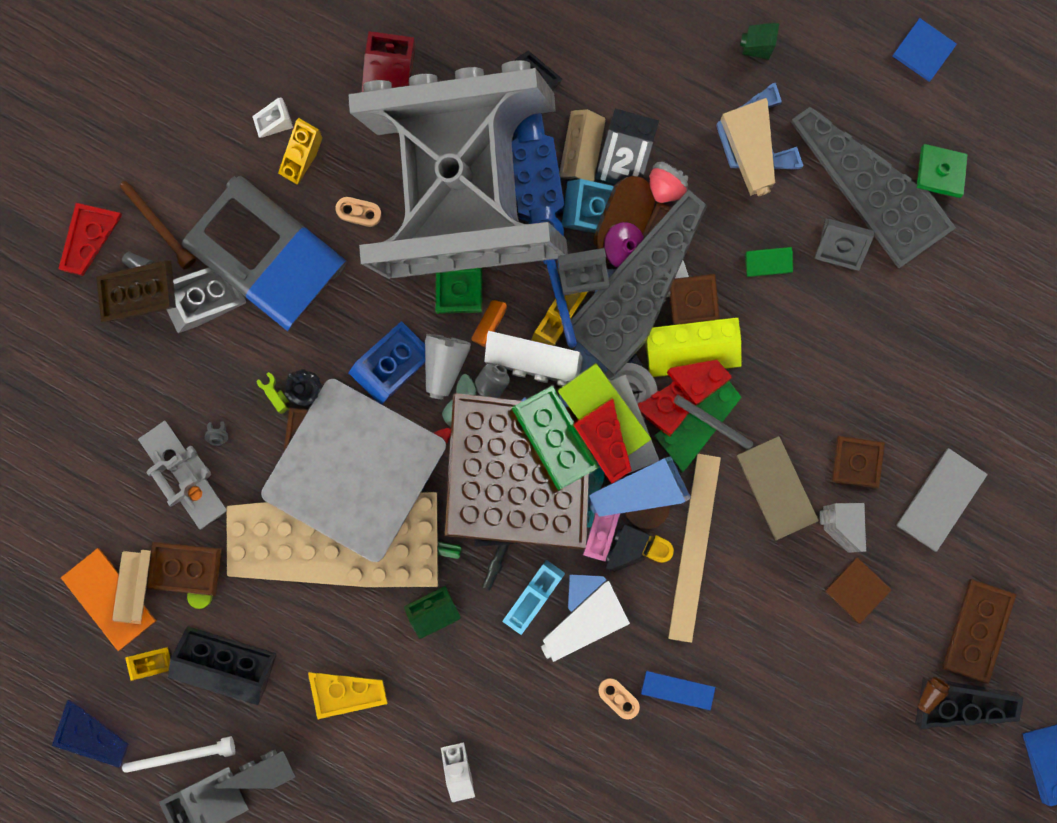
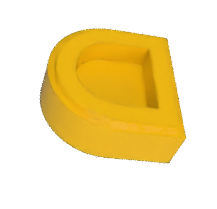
[646,535,674,563]

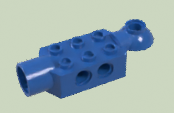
[512,113,564,236]

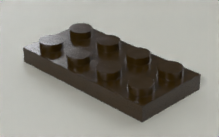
[96,260,176,322]

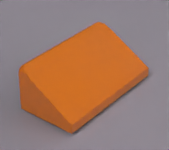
[471,300,507,347]

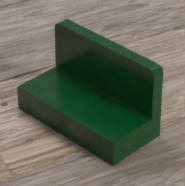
[404,586,461,639]

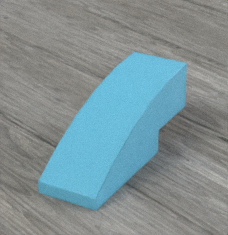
[502,560,565,635]

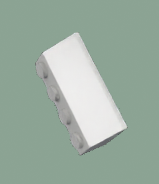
[485,331,583,387]

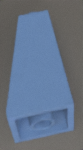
[588,456,691,517]

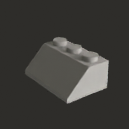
[820,503,866,553]

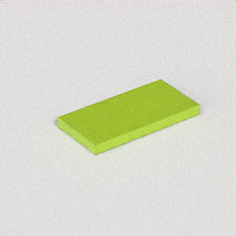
[558,363,651,456]

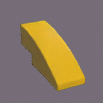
[531,291,588,346]

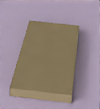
[736,436,819,540]

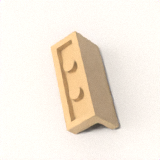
[559,109,606,182]
[112,550,151,624]

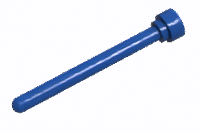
[543,259,577,348]

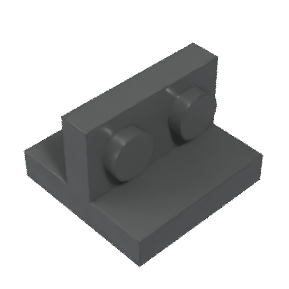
[815,218,874,271]
[558,248,610,295]

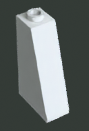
[541,581,630,662]

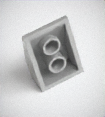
[167,268,246,333]

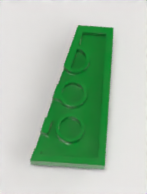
[654,382,742,473]

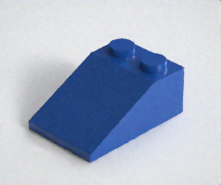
[349,321,425,405]
[1022,724,1057,806]

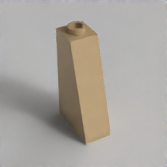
[721,98,775,196]

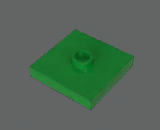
[917,144,968,198]
[435,268,483,314]

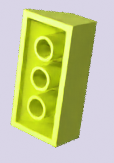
[645,318,741,377]

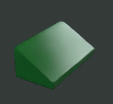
[744,247,793,277]

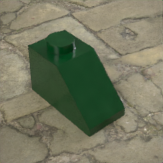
[740,23,780,60]

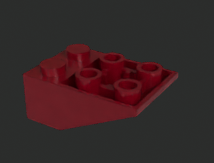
[362,31,416,92]

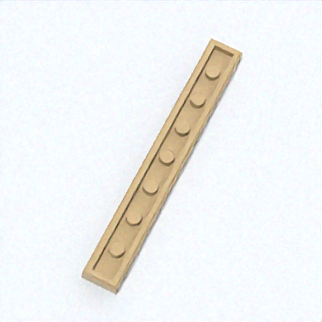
[668,454,721,643]

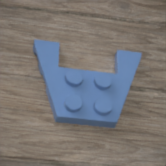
[716,83,803,169]

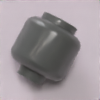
[475,364,510,398]

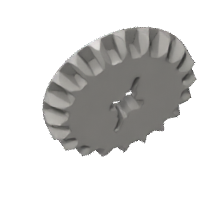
[605,363,658,420]

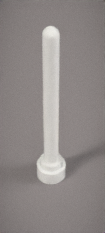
[122,736,235,773]

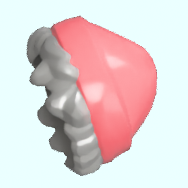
[649,162,688,203]

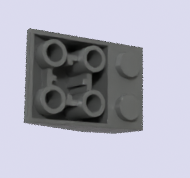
[214,749,295,789]
[159,767,249,823]

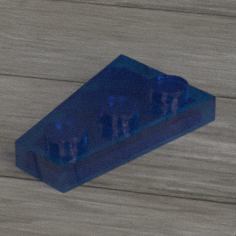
[52,699,129,768]

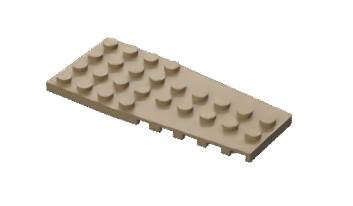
[227,492,438,587]

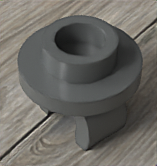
[205,422,228,446]

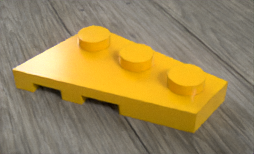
[308,672,388,719]

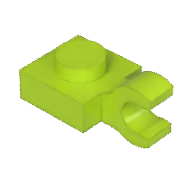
[257,372,289,414]

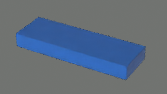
[641,671,715,710]

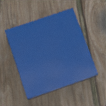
[893,18,957,82]

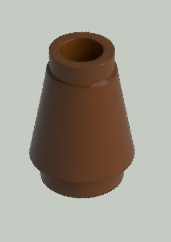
[917,677,950,714]

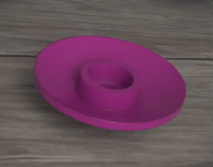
[604,222,644,268]

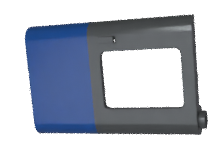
[182,175,348,332]

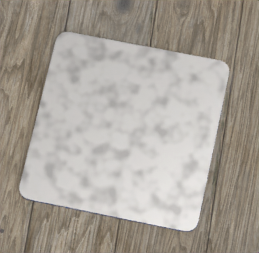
[261,379,446,562]

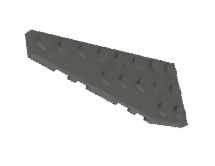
[791,107,956,269]
[571,190,707,375]

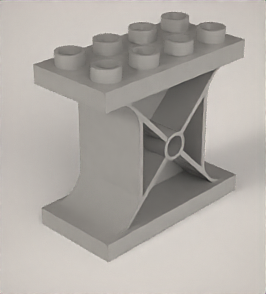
[349,61,568,279]

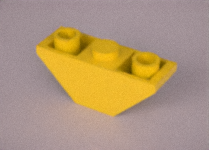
[278,118,323,185]

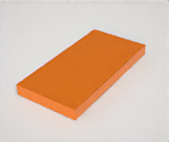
[61,548,156,651]

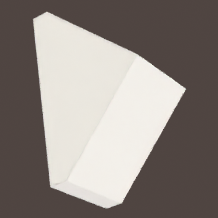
[252,98,293,138]

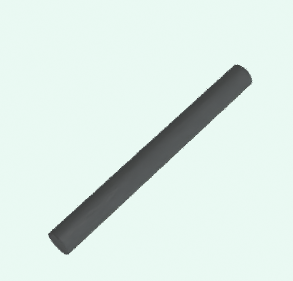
[674,395,753,450]

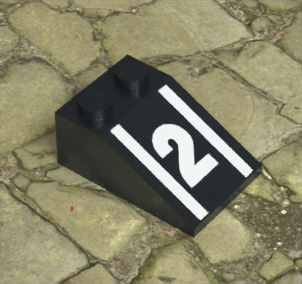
[595,108,659,185]

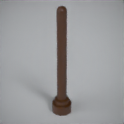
[120,181,198,270]

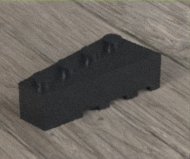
[915,677,1024,729]

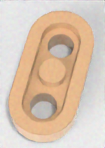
[336,197,382,227]
[598,678,640,719]

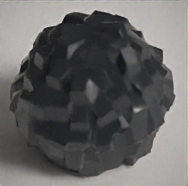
[285,369,322,406]

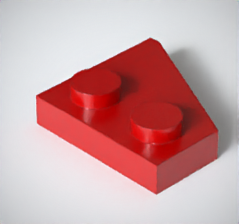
[667,360,732,406]

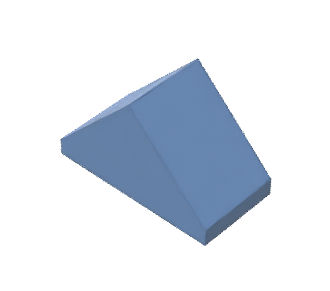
[568,575,606,612]

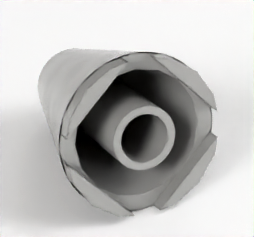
[425,334,471,400]

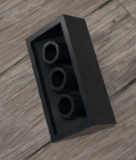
[168,626,276,705]

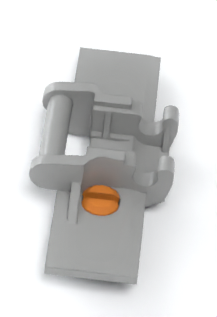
[138,421,227,530]

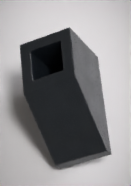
[605,524,654,572]

